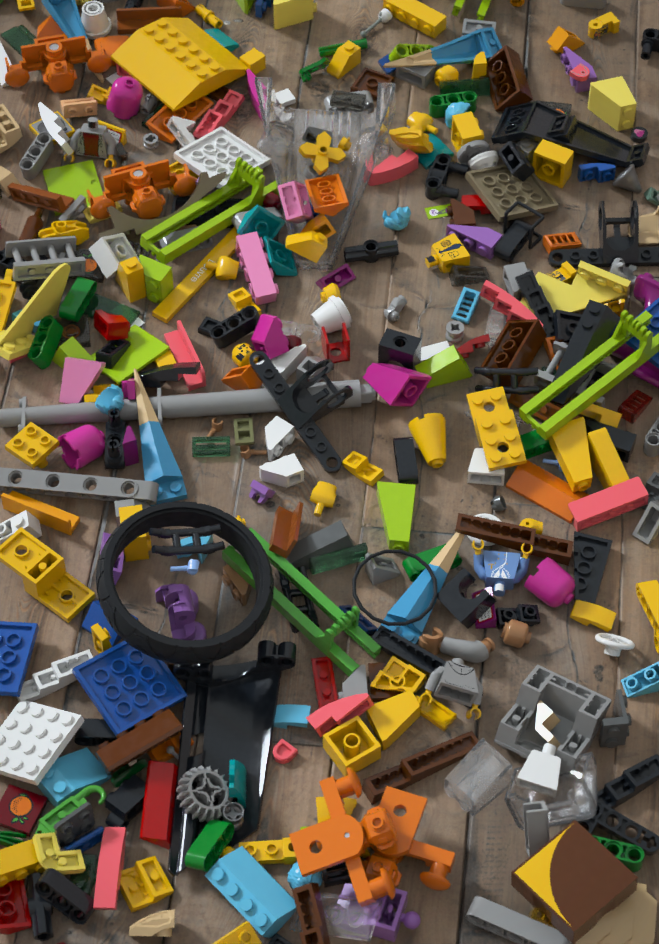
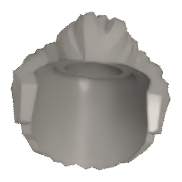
[610,258,637,285]

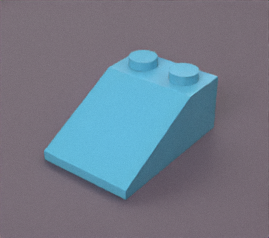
[36,747,112,807]

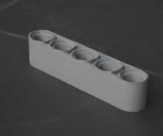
[465,896,572,944]

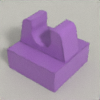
[249,480,275,504]

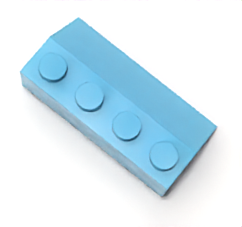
[204,846,297,939]

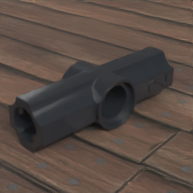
[343,240,399,263]
[27,872,54,941]

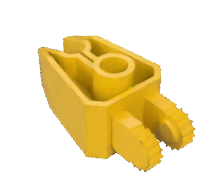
[38,220,89,245]

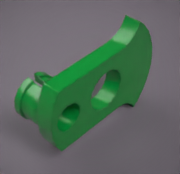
[299,57,330,83]

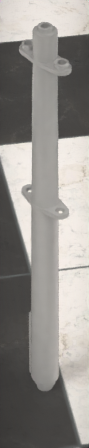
[0,380,376,433]

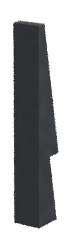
[371,625,483,709]

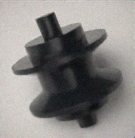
[19,280,39,299]

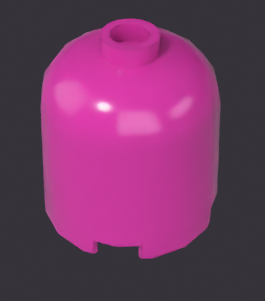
[106,76,143,120]
[57,424,105,470]
[524,557,575,608]

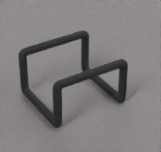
[503,201,545,249]

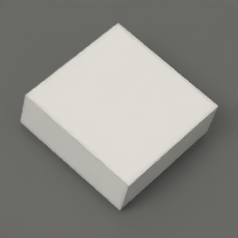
[273,88,296,107]

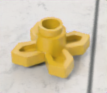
[298,131,346,175]

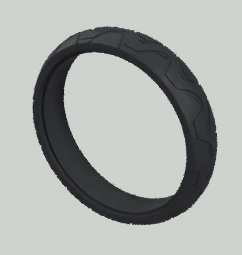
[96,501,274,665]

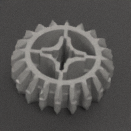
[176,765,233,823]

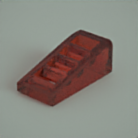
[617,389,653,424]

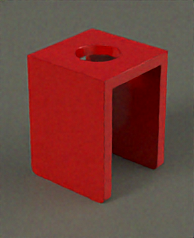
[321,323,350,363]

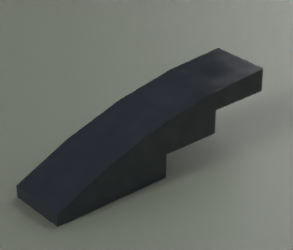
[515,270,555,338]
[129,362,201,388]
[585,754,659,816]

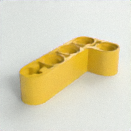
[636,580,659,654]

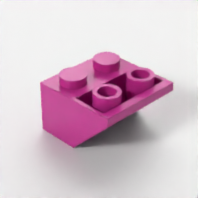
[251,314,290,359]

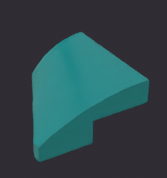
[229,760,247,808]

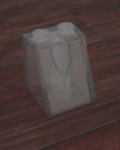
[444,738,513,817]

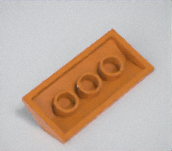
[146,96,214,144]
[305,173,349,216]
[506,460,589,524]

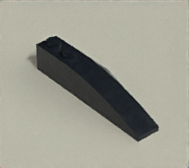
[550,300,620,406]

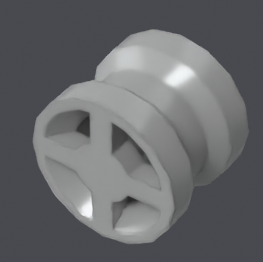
[445,320,464,344]

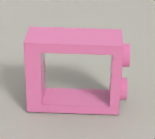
[278,181,314,224]

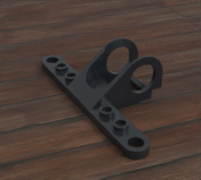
[548,200,659,268]
[249,351,353,473]

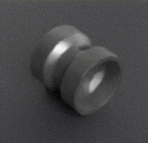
[222,802,244,831]

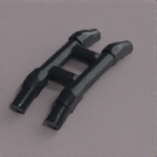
[474,367,539,395]
[149,524,225,556]
[278,566,320,633]

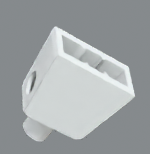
[467,448,505,486]
[517,743,561,798]

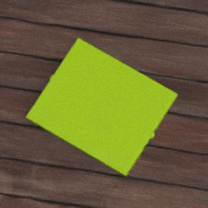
[42,160,103,216]
[91,325,170,385]

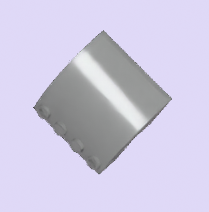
[494,664,612,779]

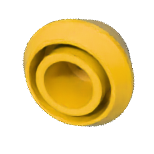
[320,283,341,303]

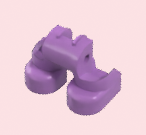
[155,584,207,640]

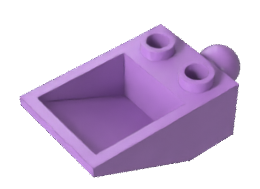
[331,883,421,942]

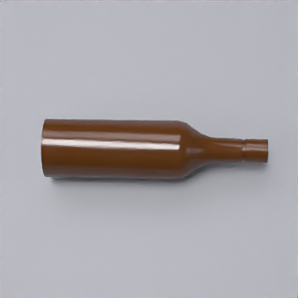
[19,207,44,257]

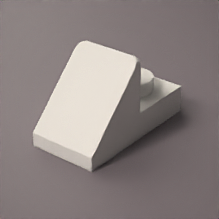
[166,116,196,147]

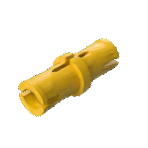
[195,4,223,29]

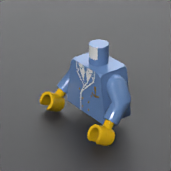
[471,539,533,597]

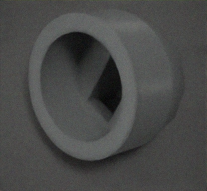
[490,495,507,512]

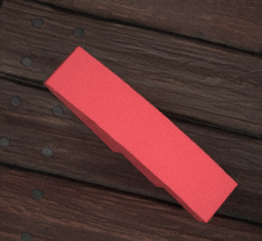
[193,89,245,139]
[480,280,543,327]
[93,827,127,910]

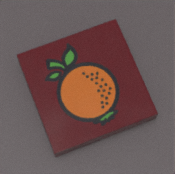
[0,784,48,837]

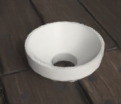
[468,151,499,170]

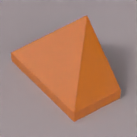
[37,16,68,38]

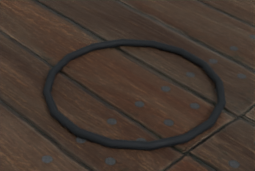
[352,550,438,626]

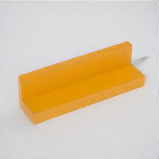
[1,490,80,536]

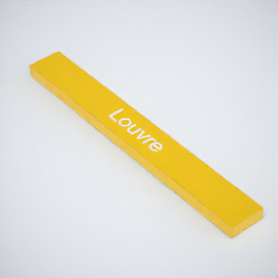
[152,226,239,324]

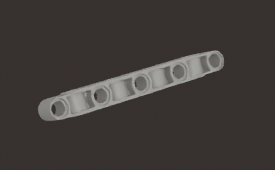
[0,467,159,505]

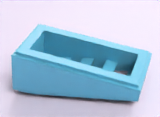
[451,287,481,324]

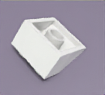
[89,233,139,279]

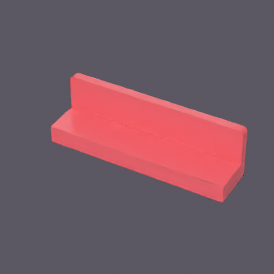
[164,320,206,391]
[568,477,649,532]

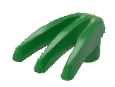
[0,831,27,847]

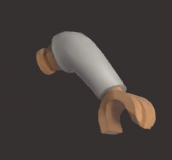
[419,627,495,663]

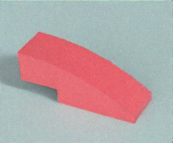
[368,149,419,186]
[306,693,374,738]

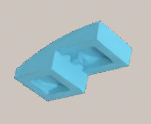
[274,704,311,729]

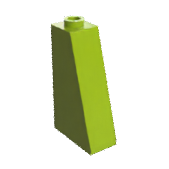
[377,481,416,552]

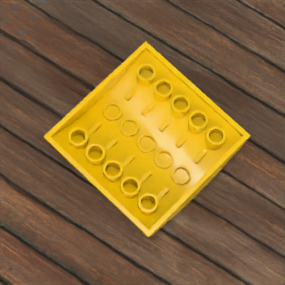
[111,17,251,112]

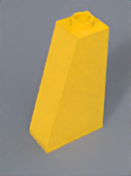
[548,417,592,493]
[587,427,629,489]

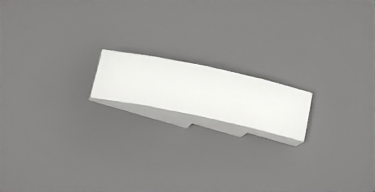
[38,102,74,156]
[17,649,93,702]

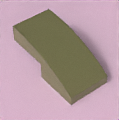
[233,418,254,446]

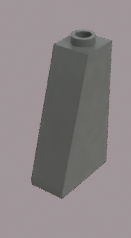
[285,520,358,570]

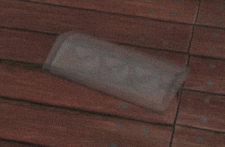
[289,892,383,942]

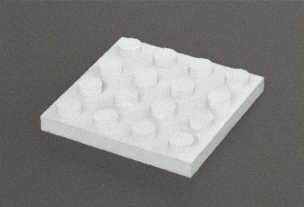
[173,126,271,189]
[0,700,85,786]

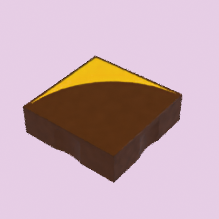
[511,820,638,944]

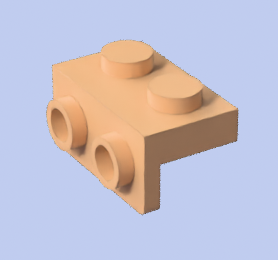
[60,97,97,119]

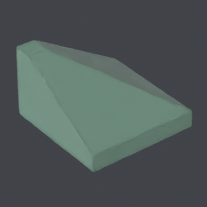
[644,187,659,207]

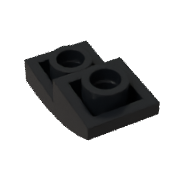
[495,604,540,629]

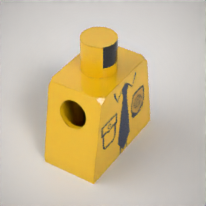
[425,233,470,273]

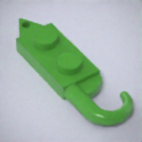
[35,785,106,834]

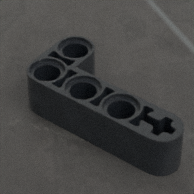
[576,800,659,856]

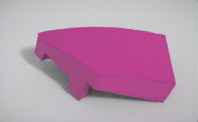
[122,378,136,400]

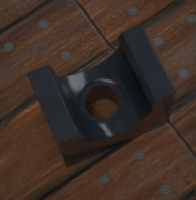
[378,328,422,371]
[437,568,497,629]

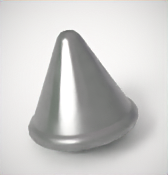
[613,164,642,193]

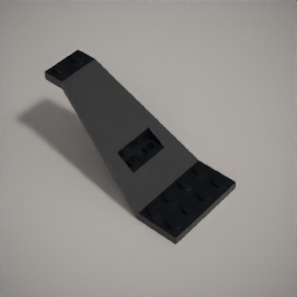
[491,100,650,168]

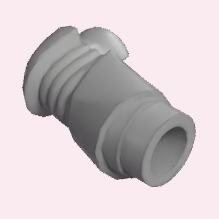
[384,295,407,322]

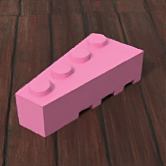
[235,231,279,305]

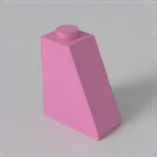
[59,357,106,404]

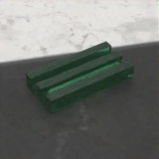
[192,436,231,457]

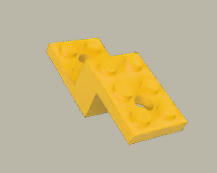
[466,386,527,471]
[0,527,96,623]

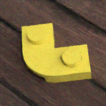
[32,832,86,875]

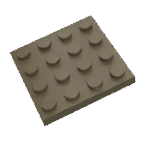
[465,164,559,222]

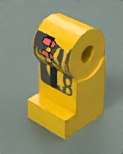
[588,12,620,39]
[546,261,577,285]

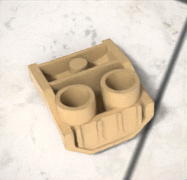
[129,909,175,937]

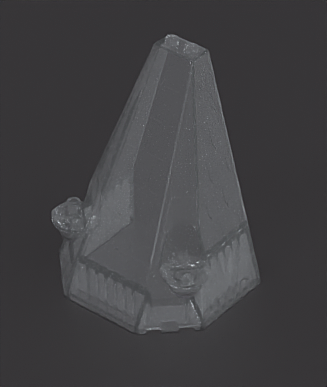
[255,77,396,272]

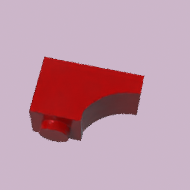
[94,309,130,340]

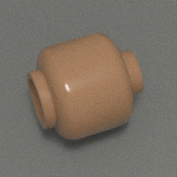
[500,619,532,648]

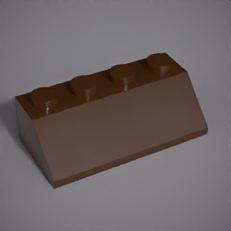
[485,45,533,112]
[481,319,547,386]
[95,708,183,775]

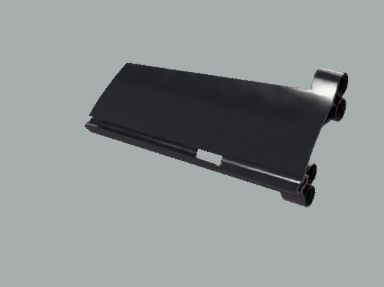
[167,640,297,877]

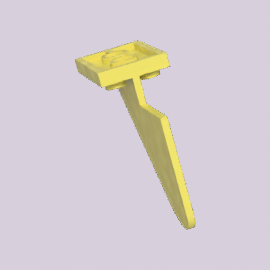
[520,261,631,313]
[0,263,71,361]

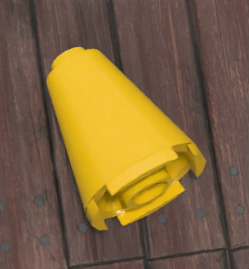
[408,413,446,468]

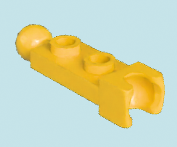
[220,837,297,865]

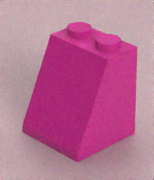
[363,363,432,407]

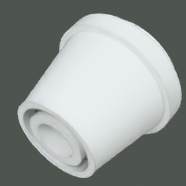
[81,1,112,39]
[310,295,352,335]

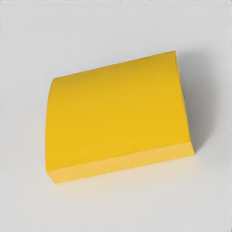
[120,856,174,913]

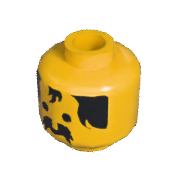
[232,343,259,367]

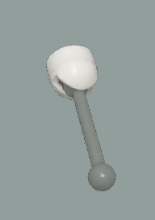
[361,8,392,37]

